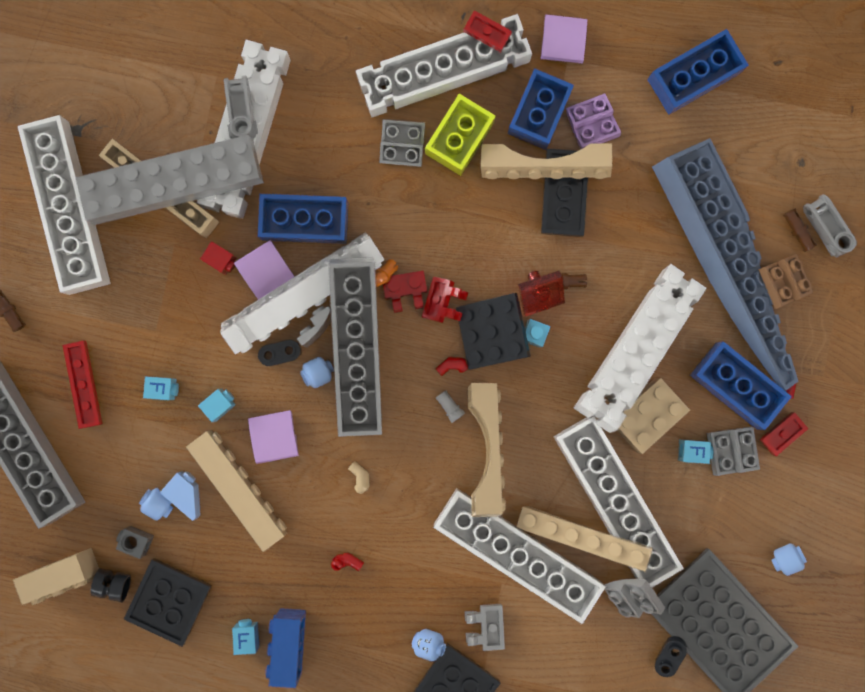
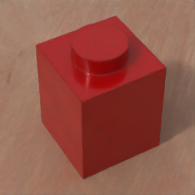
[200,241,237,275]

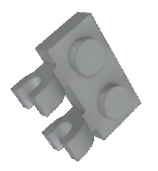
[464,604,505,651]

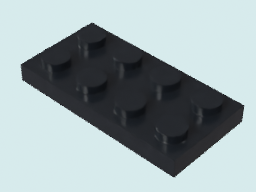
[541,149,588,237]

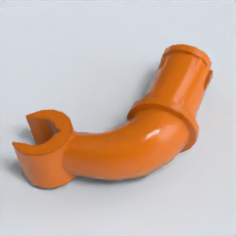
[375,259,398,287]

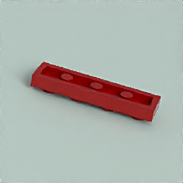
[62,341,103,429]

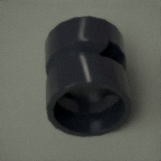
[90,568,131,603]

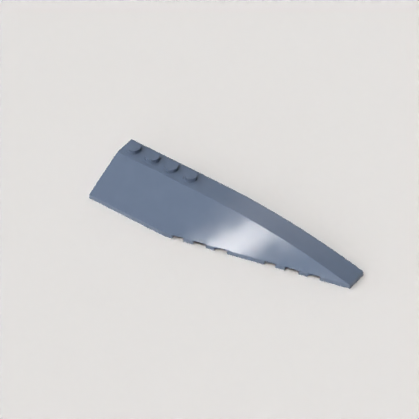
[652,138,798,391]

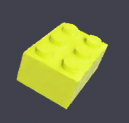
[425,94,496,176]

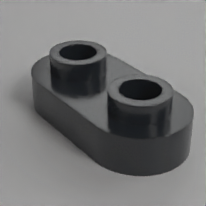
[258,340,301,366]
[655,636,687,677]

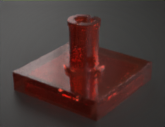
[518,271,565,317]

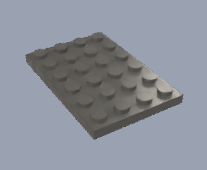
[652,548,799,692]

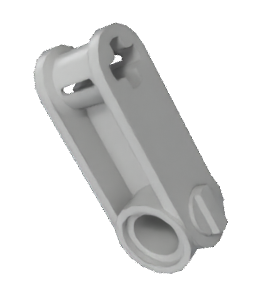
[224,76,258,140]
[803,194,857,258]

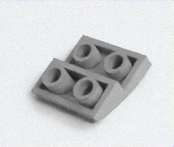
[379,119,425,167]
[297,306,332,348]
[707,427,760,476]
[604,579,665,618]

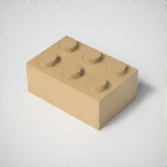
[617,378,690,454]
[13,548,99,605]

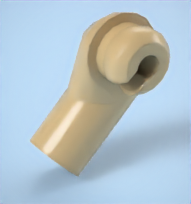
[348,461,370,494]

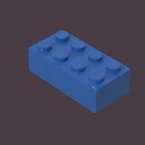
[647,29,749,115]
[258,194,348,244]
[689,341,792,430]

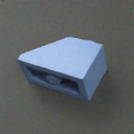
[160,471,201,521]

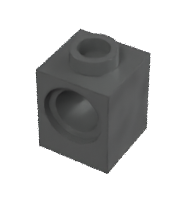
[116,526,154,559]

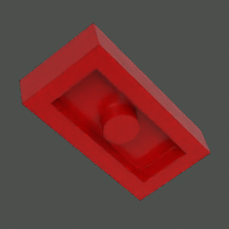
[463,10,512,53]
[760,412,809,457]

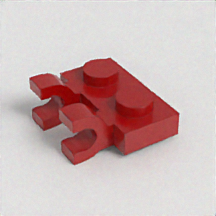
[383,270,427,313]
[422,277,468,323]

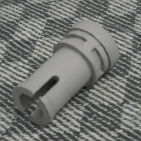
[436,390,465,423]

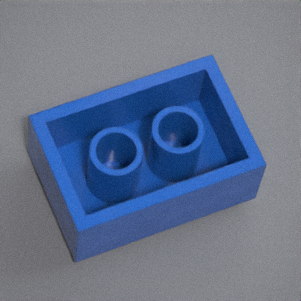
[507,68,574,150]
[266,608,306,688]

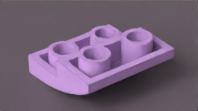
[541,15,587,64]
[566,93,621,149]
[234,240,295,300]
[248,410,299,464]

